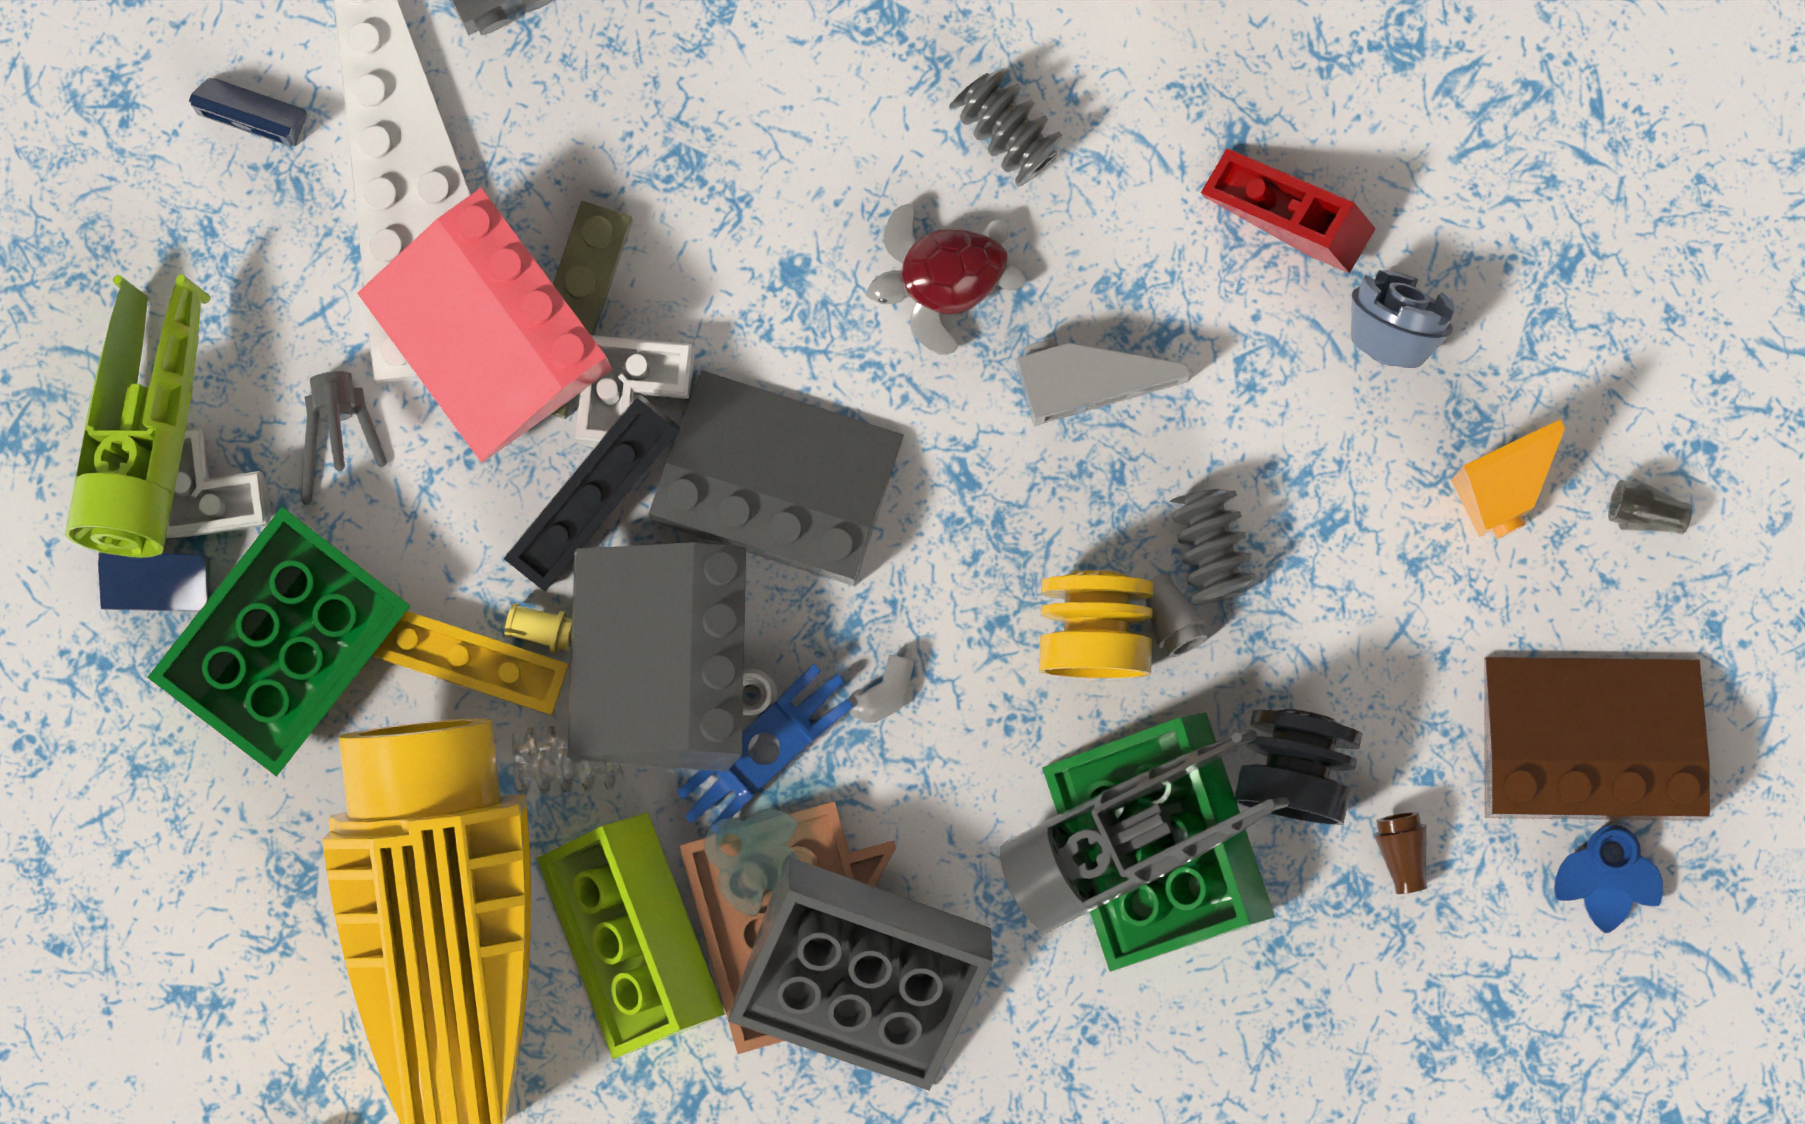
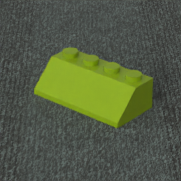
[536,812,725,1059]

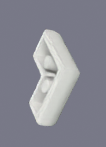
[575,335,694,448]
[166,426,271,540]

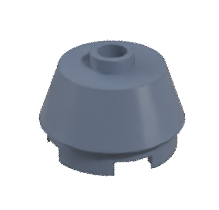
[1351,270,1455,368]

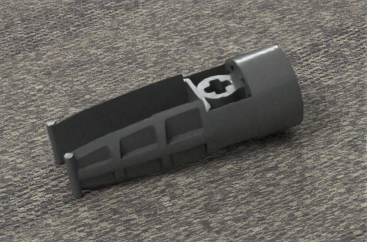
[1000,730,1289,933]

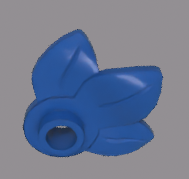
[1554,825,1663,933]

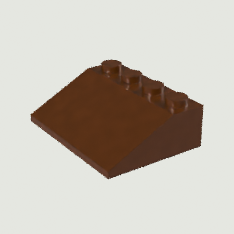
[1484,657,1710,821]

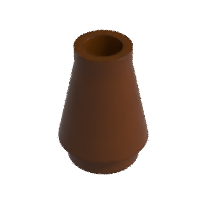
[1374,812,1428,894]

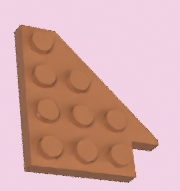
[679,801,896,1055]

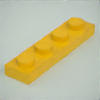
[371,611,570,716]

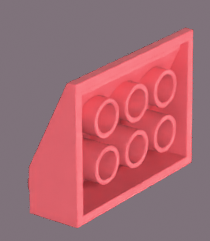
[357,188,612,463]

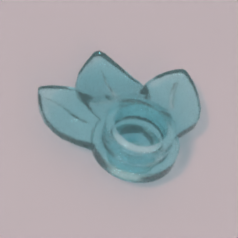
[704,809,800,916]

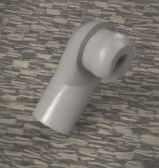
[848,655,914,723]

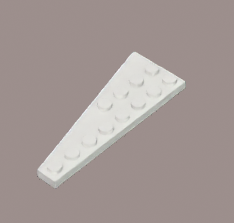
[334,0,471,384]

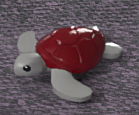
[866,204,1026,355]

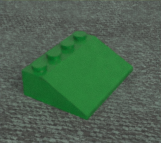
[147,507,410,777]
[1042,712,1275,972]

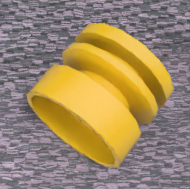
[1039,570,1153,678]

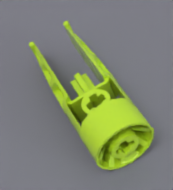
[65,274,211,558]

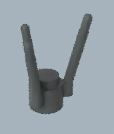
[301,371,387,505]

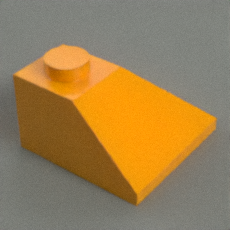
[1451,419,1565,539]

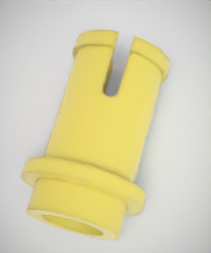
[504,603,572,653]

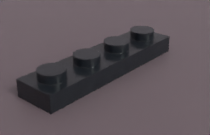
[504,393,680,592]

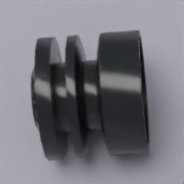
[1234,709,1363,825]

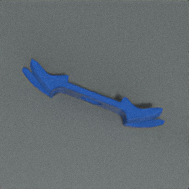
[676,664,854,834]

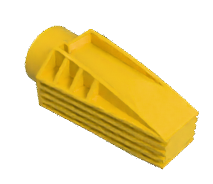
[322,718,532,1124]

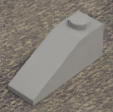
[1016,339,1190,426]

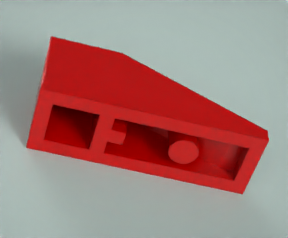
[1201,148,1376,274]

